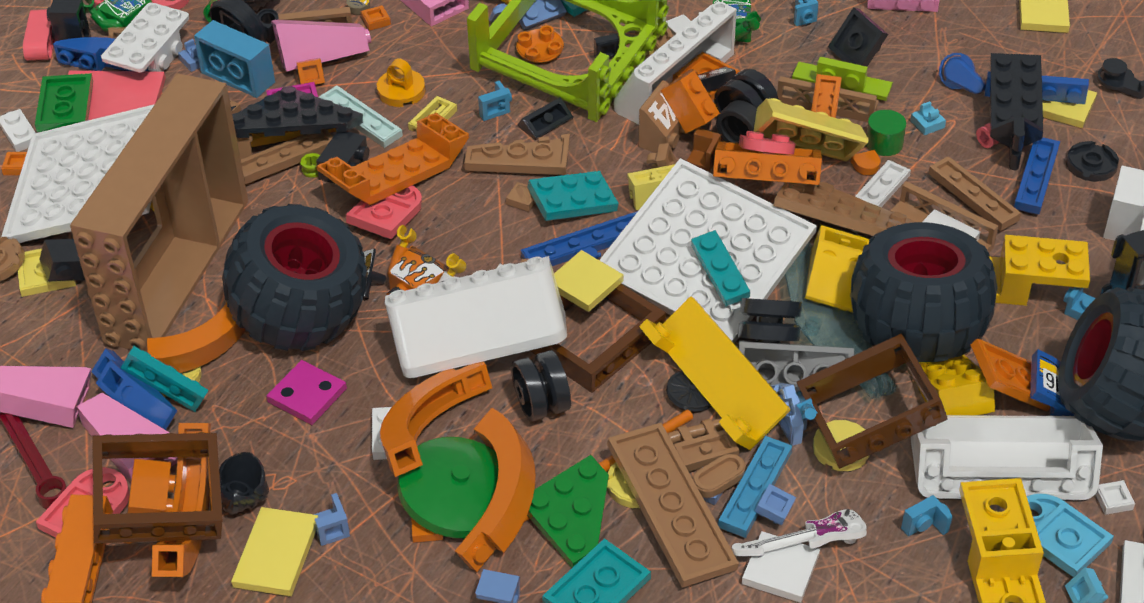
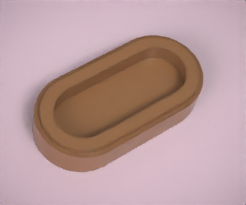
[693,454,746,498]

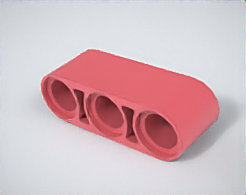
[23,9,55,61]

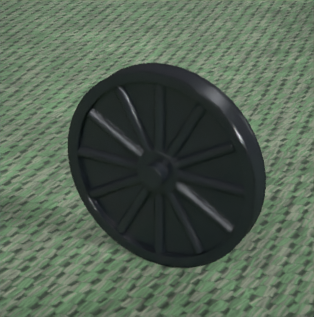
[666,371,711,411]

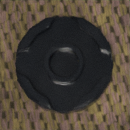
[1066,141,1119,182]

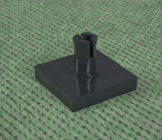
[828,7,889,67]

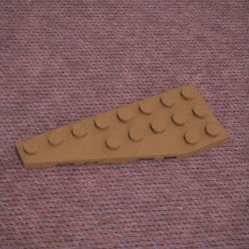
[773,178,915,236]

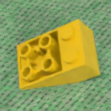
[805,225,869,312]
[915,355,995,415]

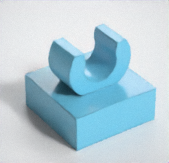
[910,101,946,135]
[1065,567,1109,603]

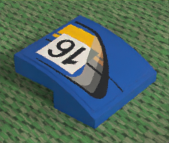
[1030,349,1075,416]

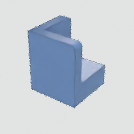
[313,493,350,546]
[475,569,520,603]

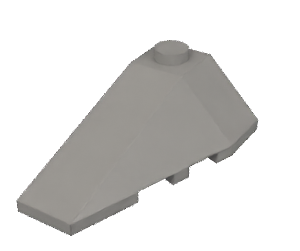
[739,340,854,392]

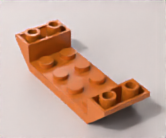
[317,113,469,205]

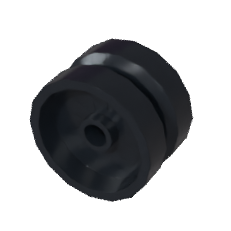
[714,69,779,133]
[738,298,802,343]
[511,350,571,422]

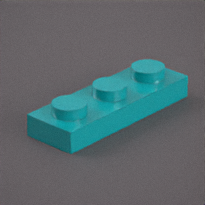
[691,230,750,307]
[121,346,209,412]

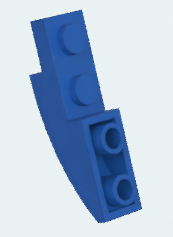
[53,37,149,72]
[91,348,177,430]

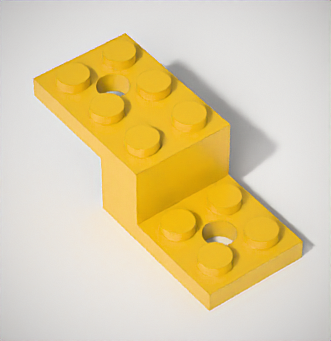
[989,235,1090,306]
[959,478,1046,603]

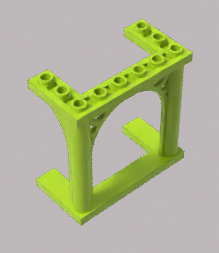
[467,0,669,122]

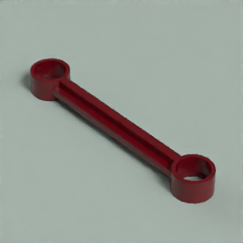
[0,412,67,510]

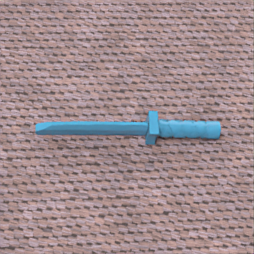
[796,391,817,420]

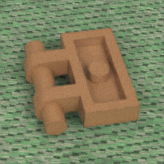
[667,418,739,472]

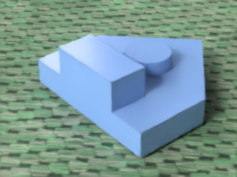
[771,383,807,446]

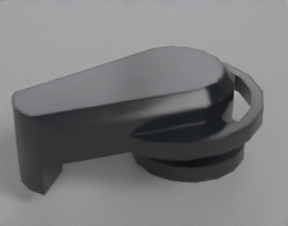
[1097,58,1144,99]

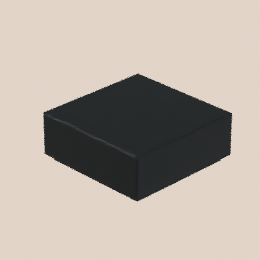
[594,33,619,59]

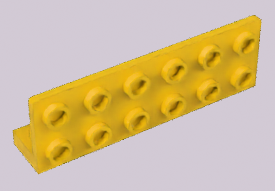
[639,296,790,450]

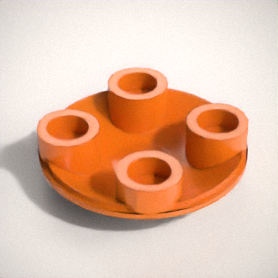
[516,25,564,63]

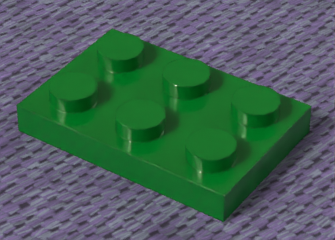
[35,73,93,132]

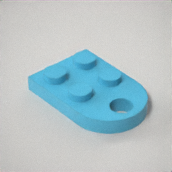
[1027,494,1114,577]

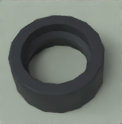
[716,100,757,143]

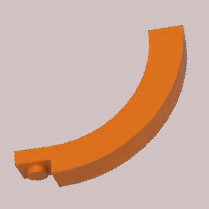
[147,302,245,373]
[380,362,492,477]
[455,408,536,572]
[152,423,211,577]

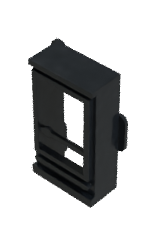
[1100,230,1144,295]

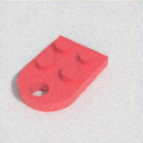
[739,131,795,154]
[346,186,422,239]
[36,467,130,538]

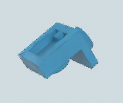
[794,0,818,26]
[478,81,512,121]
[1063,287,1096,320]
[901,495,952,537]

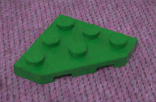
[527,455,609,568]

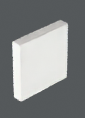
[742,531,820,603]

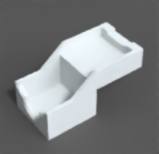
[1103,166,1144,285]

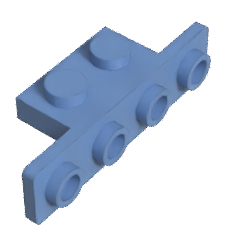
[489,0,566,30]

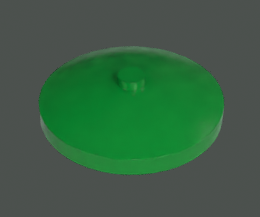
[397,437,499,538]

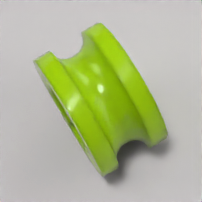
[300,153,320,178]

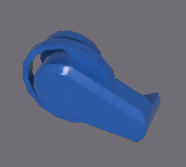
[939,53,986,94]

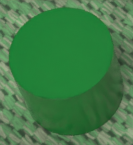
[866,110,906,156]

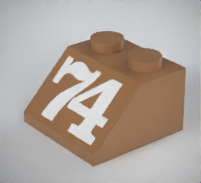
[639,80,686,153]

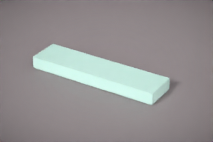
[319,86,403,148]

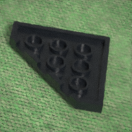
[232,86,363,138]

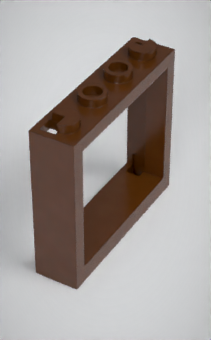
[529,284,666,393]
[796,334,948,469]
[92,432,223,543]

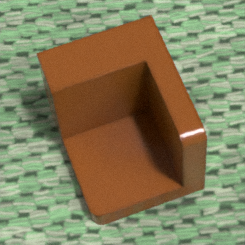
[687,128,721,172]

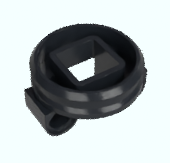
[209,0,279,44]

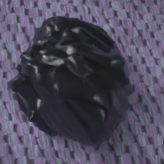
[219,452,269,515]

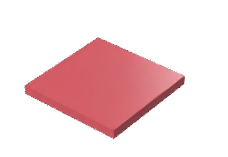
[68,70,166,120]

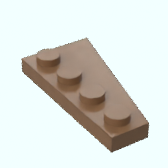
[464,134,570,175]

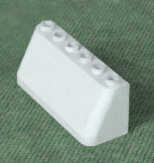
[614,2,737,125]
[385,256,567,378]
[911,415,1103,500]

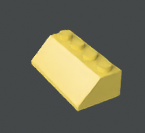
[754,98,868,162]

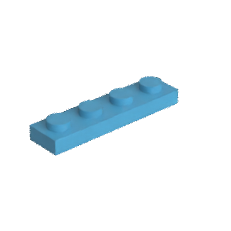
[718,436,793,538]

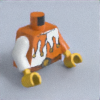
[386,225,466,295]

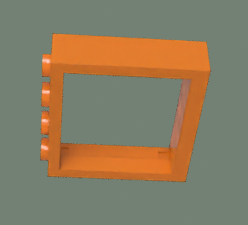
[713,141,822,185]

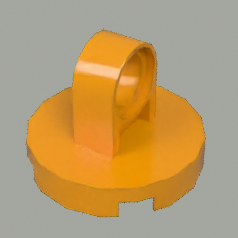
[377,58,425,107]

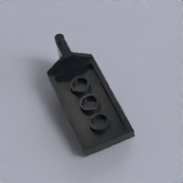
[990,53,1043,171]

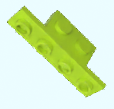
[792,57,893,101]

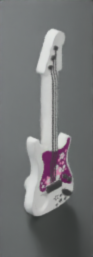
[732,509,867,556]

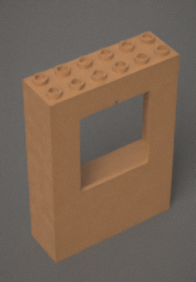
[70,73,248,352]

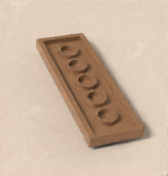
[607,423,739,588]

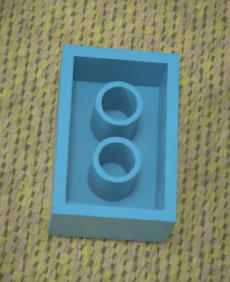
[194,20,275,98]

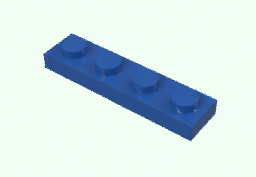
[985,71,1089,104]
[1014,137,1060,215]

